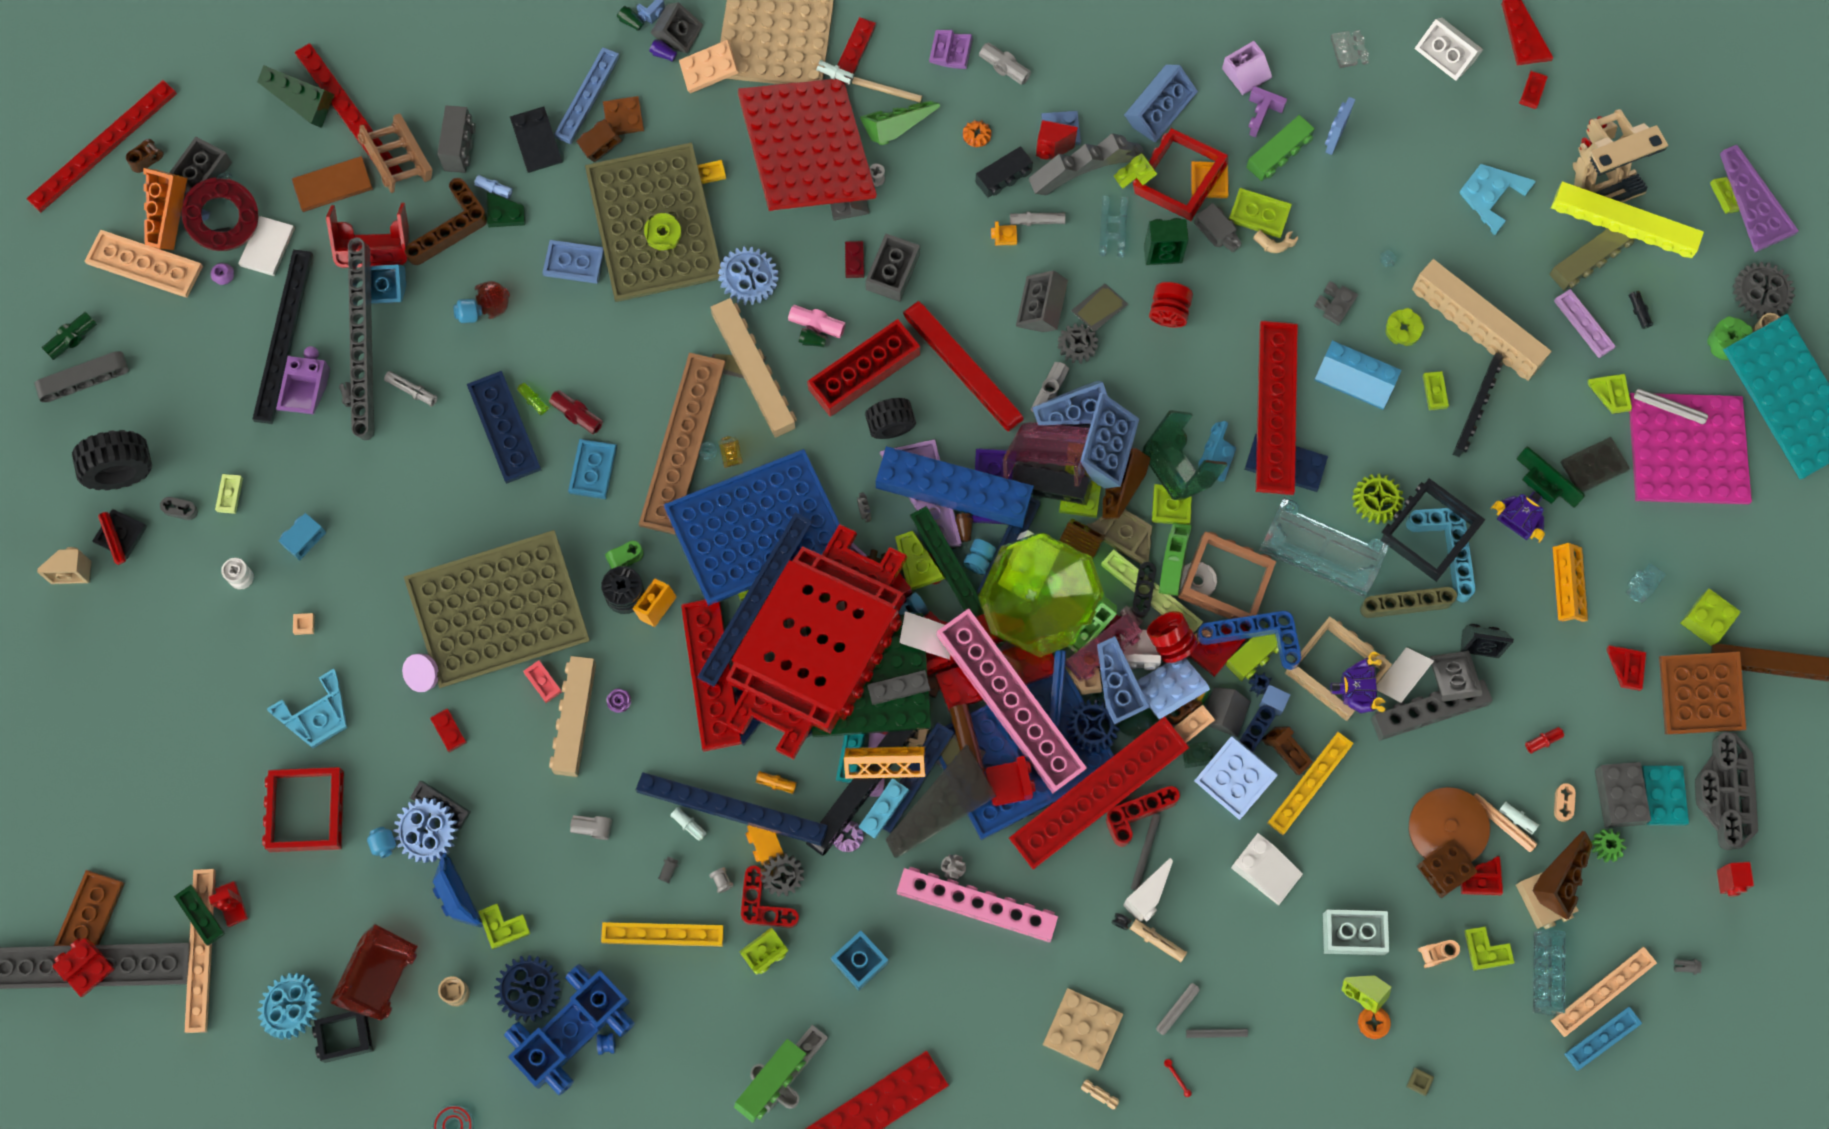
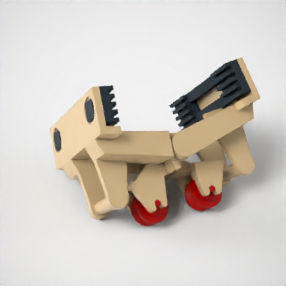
[1573,109,1668,203]

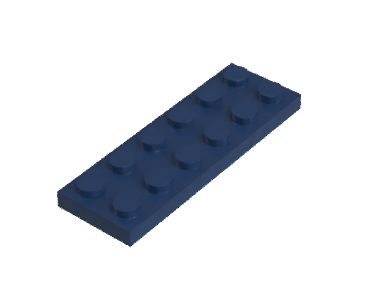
[467,371,541,484]

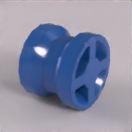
[597,1033,616,1055]

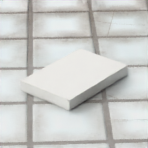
[238,216,295,276]

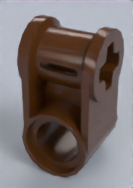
[126,139,164,173]
[1165,698,1202,725]

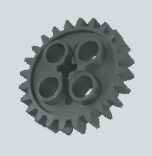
[1733,262,1795,319]

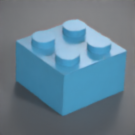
[831,930,889,991]

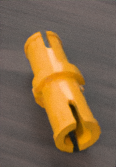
[756,771,797,794]

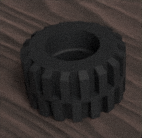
[865,398,916,439]

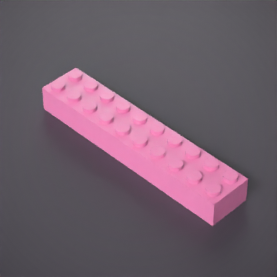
[936,609,1087,794]

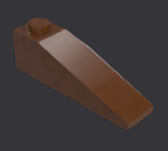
[1102,448,1151,519]
[1532,831,1593,919]

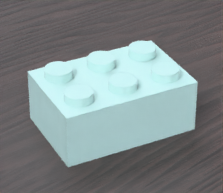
[1323,910,1389,955]

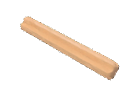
[1473,793,1537,852]

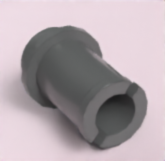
[339,382,351,407]
[658,857,679,884]
[1674,959,1702,975]

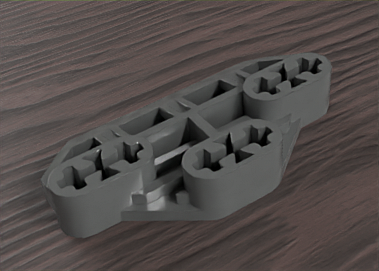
[1695,732,1758,851]

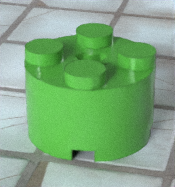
[1707,316,1753,360]

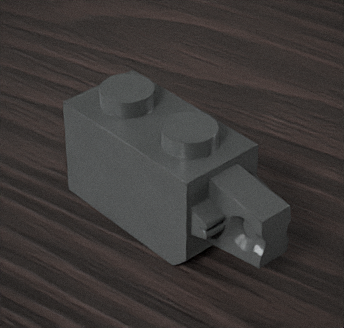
[1194,203,1242,253]

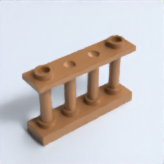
[358,113,432,193]

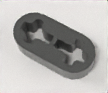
[160,497,198,520]

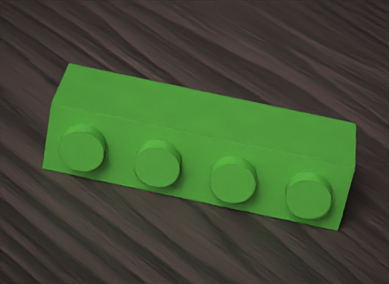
[1246,115,1315,181]
[734,1039,806,1123]

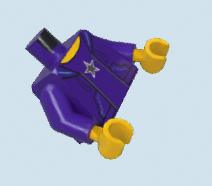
[1490,492,1545,543]
[1331,652,1386,713]

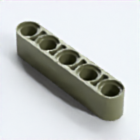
[1360,587,1457,618]

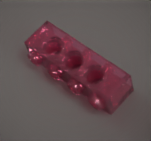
[1066,614,1142,682]

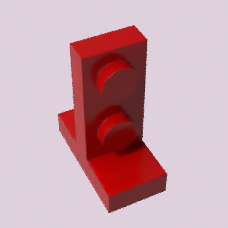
[208,881,248,927]

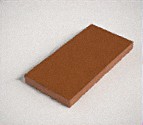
[292,156,373,212]
[54,870,125,946]

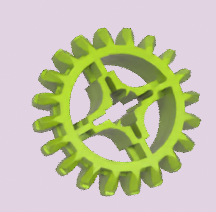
[1352,473,1404,525]

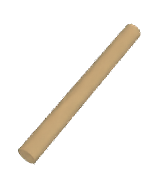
[852,77,922,103]

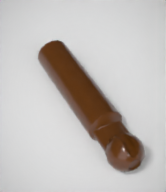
[949,704,990,802]

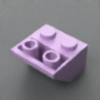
[1222,41,1272,95]

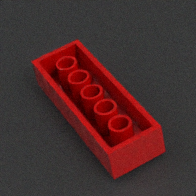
[807,319,920,417]

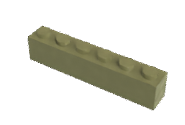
[1549,228,1636,291]

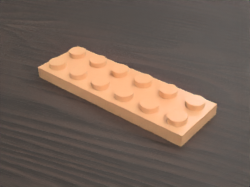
[85,230,203,298]

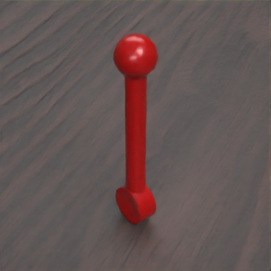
[1164,1059,1192,1097]

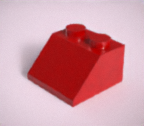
[1036,120,1078,160]

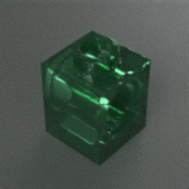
[1182,742,1213,768]

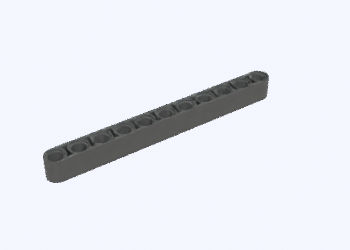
[348,238,374,440]

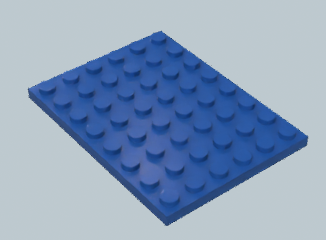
[664,449,840,606]
[926,668,1114,840]

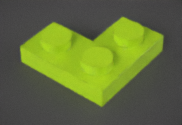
[1114,153,1157,189]
[478,904,531,949]
[1464,927,1514,971]

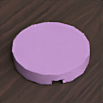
[402,653,439,692]

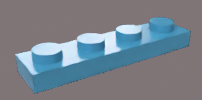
[1564,1007,1642,1071]

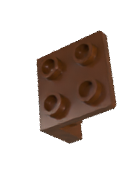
[1417,840,1477,899]

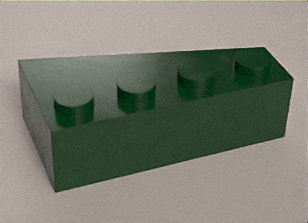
[257,65,334,128]

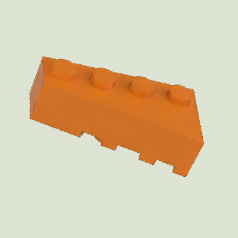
[143,168,187,250]

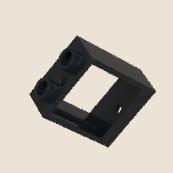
[312,1009,373,1063]

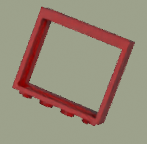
[1133,128,1228,221]
[262,767,344,852]

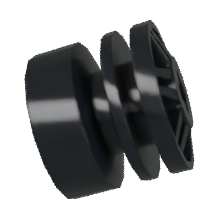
[601,566,645,614]

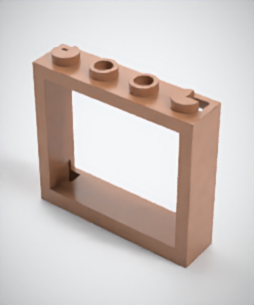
[1178,532,1276,627]

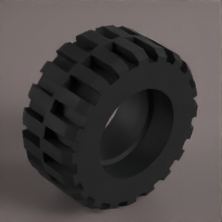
[72,430,152,491]

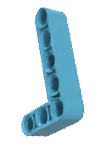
[1406,508,1475,602]

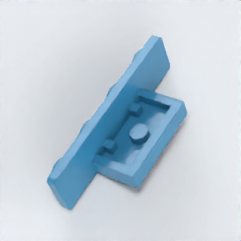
[1191,421,1236,490]

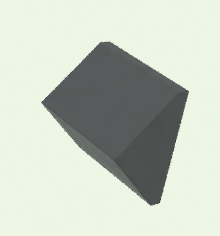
[1206,687,1251,737]

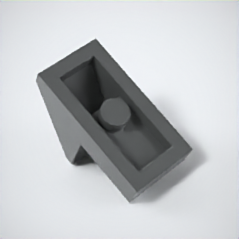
[830,200,869,221]

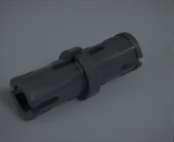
[1628,291,1653,329]

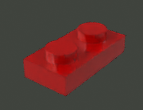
[1519,71,1548,109]
[430,708,467,753]

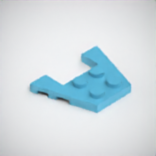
[1459,164,1536,235]
[267,669,347,748]

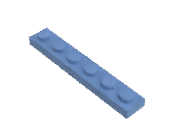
[554,47,619,144]

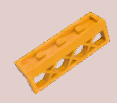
[1553,543,1588,622]
[844,747,925,778]

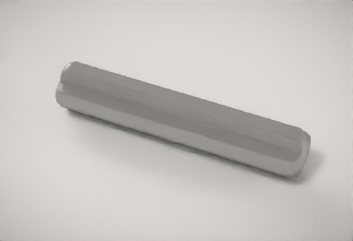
[1156,983,1200,1035]

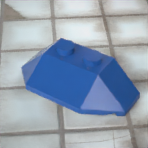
[433,853,483,928]

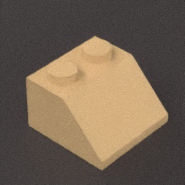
[37,547,91,584]

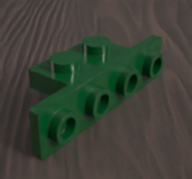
[1516,446,1585,508]

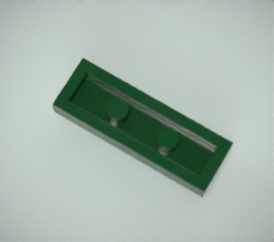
[174,885,225,946]

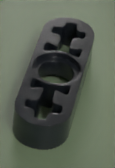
[1132,562,1156,617]

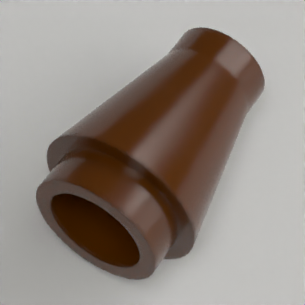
[955,513,973,542]

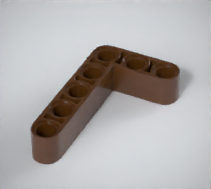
[405,178,487,265]

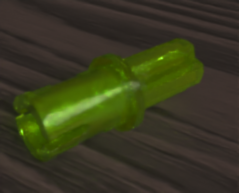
[517,383,549,416]

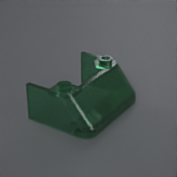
[1142,410,1228,501]

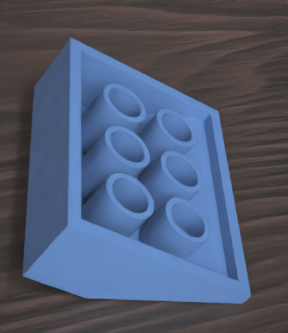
[1080,393,1139,488]

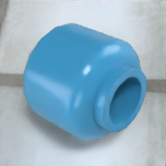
[453,299,482,324]
[367,827,396,858]

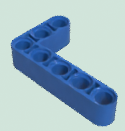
[1197,611,1301,670]

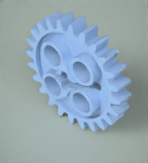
[718,246,778,305]
[393,798,459,863]

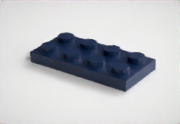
[1244,434,1328,492]

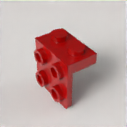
[986,756,1036,806]

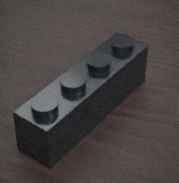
[1012,464,1092,505]

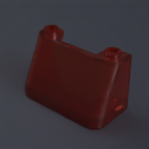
[330,924,418,1020]

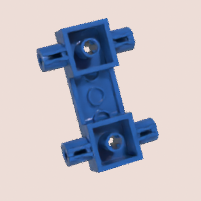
[504,964,635,1096]

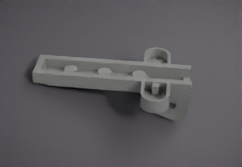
[750,1025,828,1113]

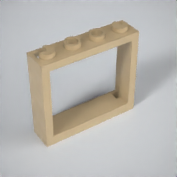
[1285,616,1392,721]

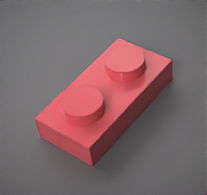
[523,660,562,703]

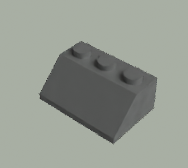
[1016,270,1068,332]

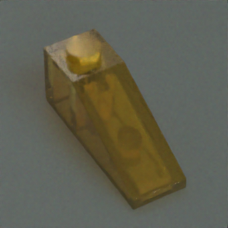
[717,436,743,468]

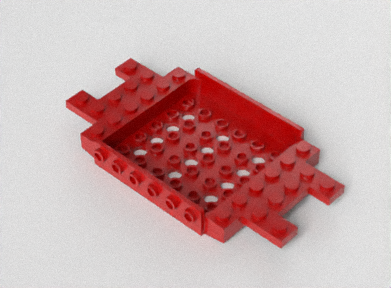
[725,524,908,760]

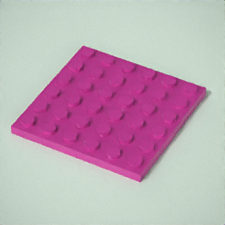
[1629,393,1752,504]

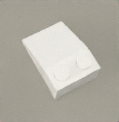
[1231,833,1303,905]
[1123,858,1173,922]

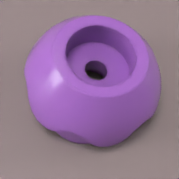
[211,263,234,285]
[606,688,631,713]

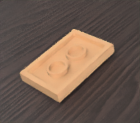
[679,40,739,94]

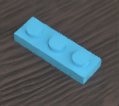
[859,778,909,839]

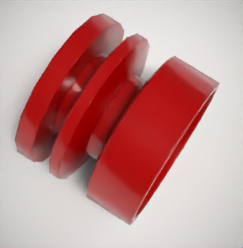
[1149,282,1193,328]
[1147,611,1198,663]

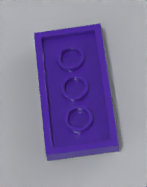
[972,449,1014,525]

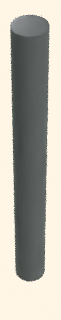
[1130,814,1161,891]

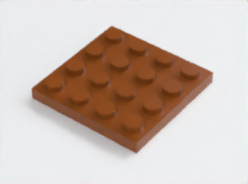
[1659,652,1746,734]

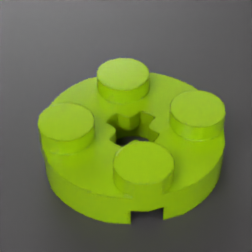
[644,213,681,250]
[1385,308,1424,346]

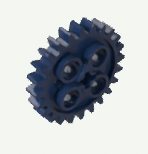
[494,955,561,1023]

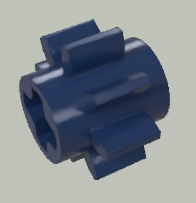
[1248,672,1272,697]

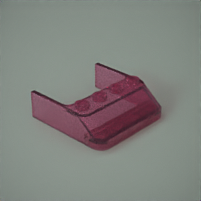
[1003,422,1089,487]

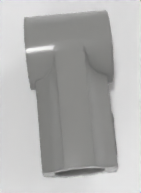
[570,815,612,840]

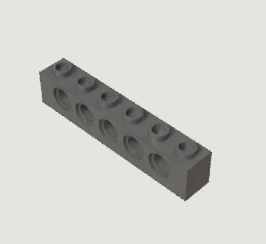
[1371,679,1493,741]

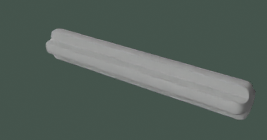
[1634,388,1708,424]

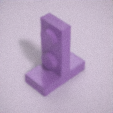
[1248,86,1287,138]

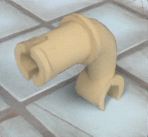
[1253,230,1298,254]

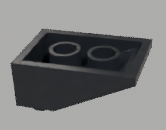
[510,106,563,173]
[1460,624,1514,658]

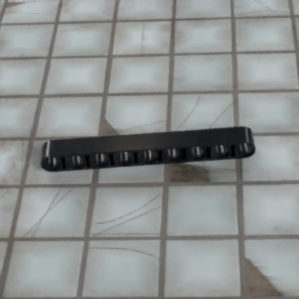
[806,730,918,856]

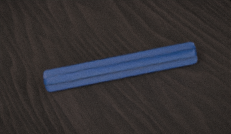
[1049,650,1067,728]

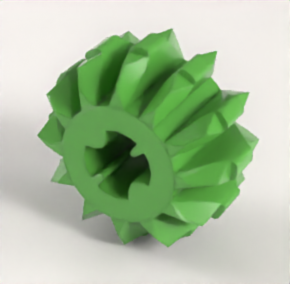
[1591,828,1627,863]

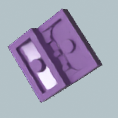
[929,30,973,69]

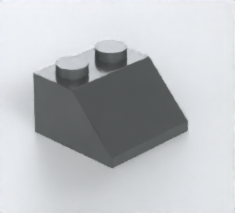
[651,2,703,53]

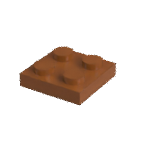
[603,96,644,135]

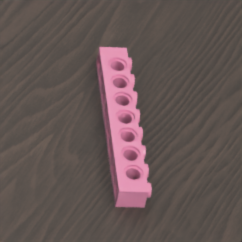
[897,867,1058,942]

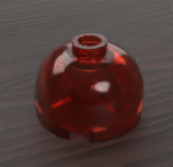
[475,281,510,319]

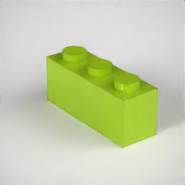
[1225,623,1285,682]

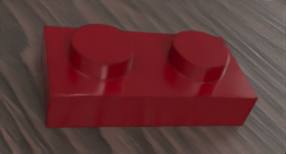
[845,241,864,278]

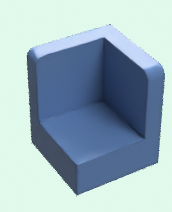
[1259,685,1290,716]

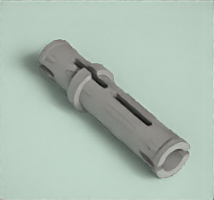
[1010,212,1065,226]
[384,371,438,407]

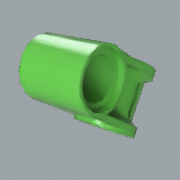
[605,541,644,569]

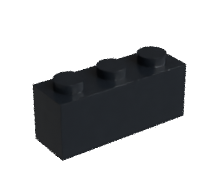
[975,146,1033,198]

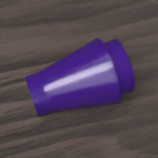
[649,39,677,62]

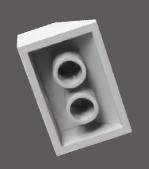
[1414,18,1483,81]

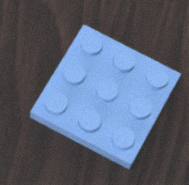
[1137,658,1210,719]
[1194,736,1279,820]

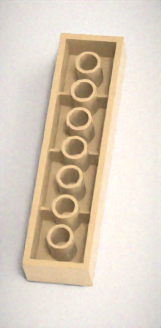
[1412,259,1552,381]

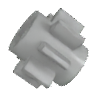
[941,854,966,879]

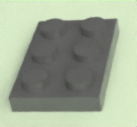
[1430,651,1482,701]

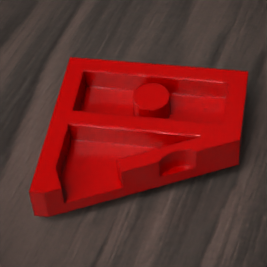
[1606,645,1646,691]
[1460,856,1503,896]

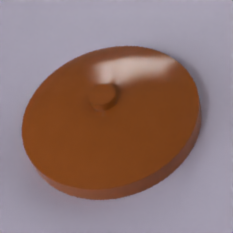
[1408,787,1490,862]

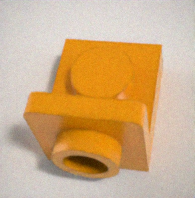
[991,221,1017,246]

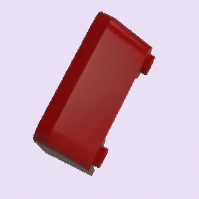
[326,203,409,268]

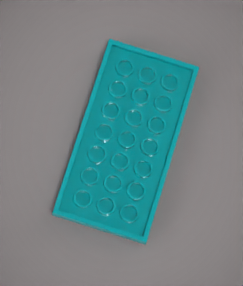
[1723,314,1829,480]

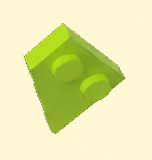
[1587,374,1632,414]

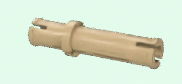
[1129,919,1187,963]

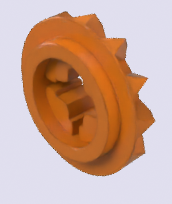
[963,120,991,147]
[1357,1008,1391,1040]

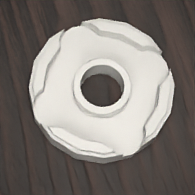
[1180,562,1217,596]

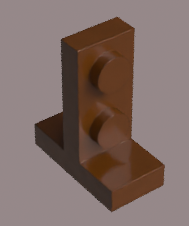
[1261,727,1313,775]

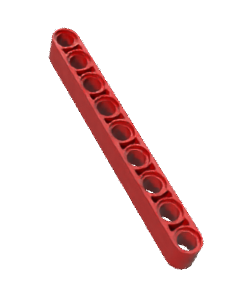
[903,301,1024,432]

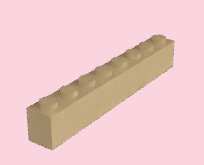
[710,298,797,438]

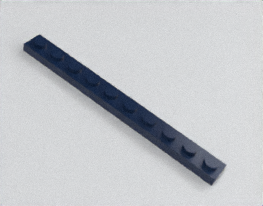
[697,512,812,687]
[635,772,828,846]

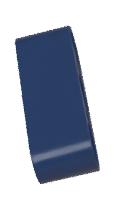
[1239,705,1275,752]

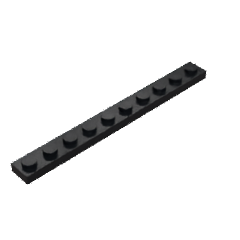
[252,249,313,424]

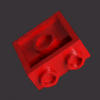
[52,938,114,997]

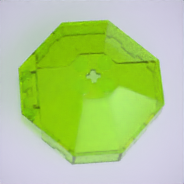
[978,533,1104,657]

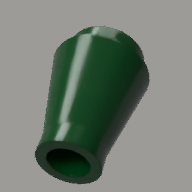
[617,6,644,31]
[798,327,827,348]

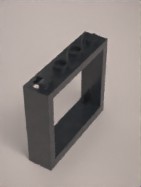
[1381,478,1486,582]

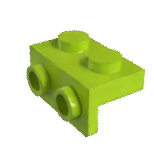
[739,927,789,975]

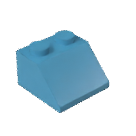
[371,265,406,304]

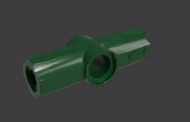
[41,312,97,360]

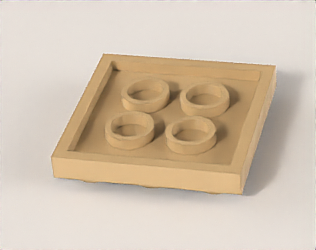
[1043,988,1123,1071]

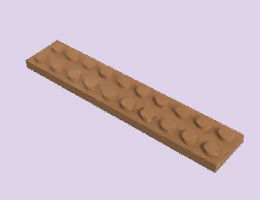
[639,353,726,535]

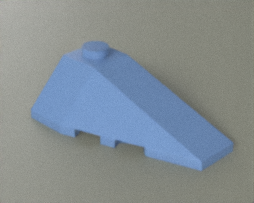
[1032,381,1107,425]
[1097,636,1149,724]

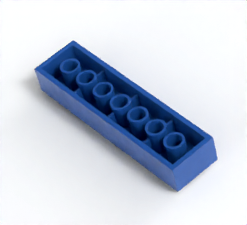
[876,446,1034,528]

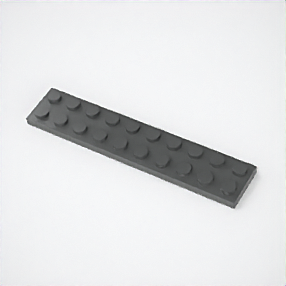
[0,943,190,989]

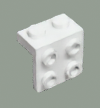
[1120,629,1161,670]

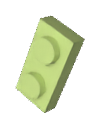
[215,474,243,514]

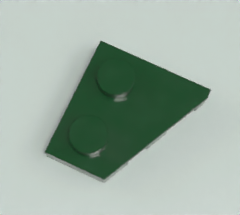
[487,192,525,228]

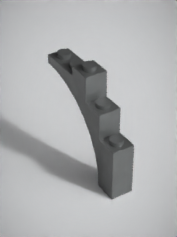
[1028,133,1145,195]

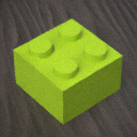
[1680,588,1741,646]

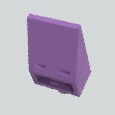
[276,346,330,414]

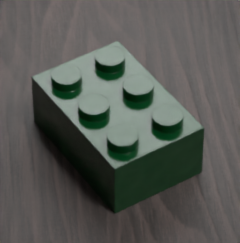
[1144,218,1189,265]

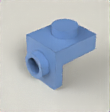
[637,0,665,24]

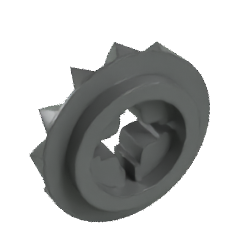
[857,492,872,523]

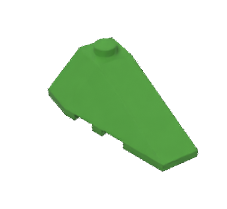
[860,101,940,145]

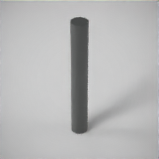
[1186,1029,1248,1038]

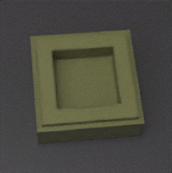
[1406,1067,1434,1096]

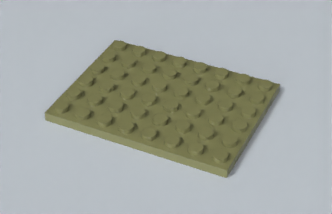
[585,142,721,302]
[404,530,590,688]

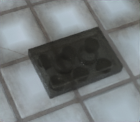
[1560,437,1630,492]

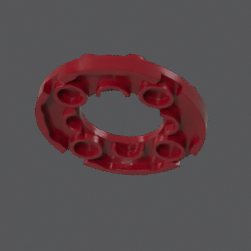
[182,178,258,251]

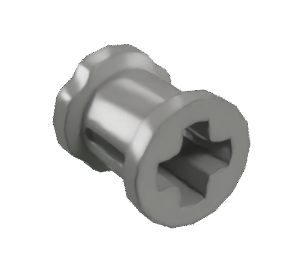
[869,164,885,187]
[709,867,734,893]

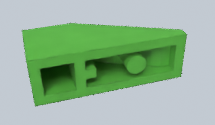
[1064,595,1117,656]

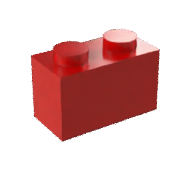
[1717,862,1754,897]

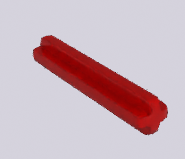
[98,512,126,565]

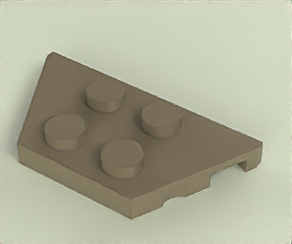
[1086,510,1152,564]

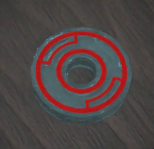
[432,1105,474,1129]

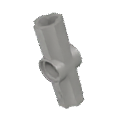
[979,42,1031,85]
[1031,362,1069,413]

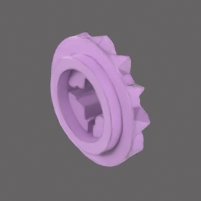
[834,821,863,852]

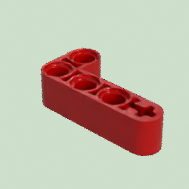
[1105,786,1180,847]

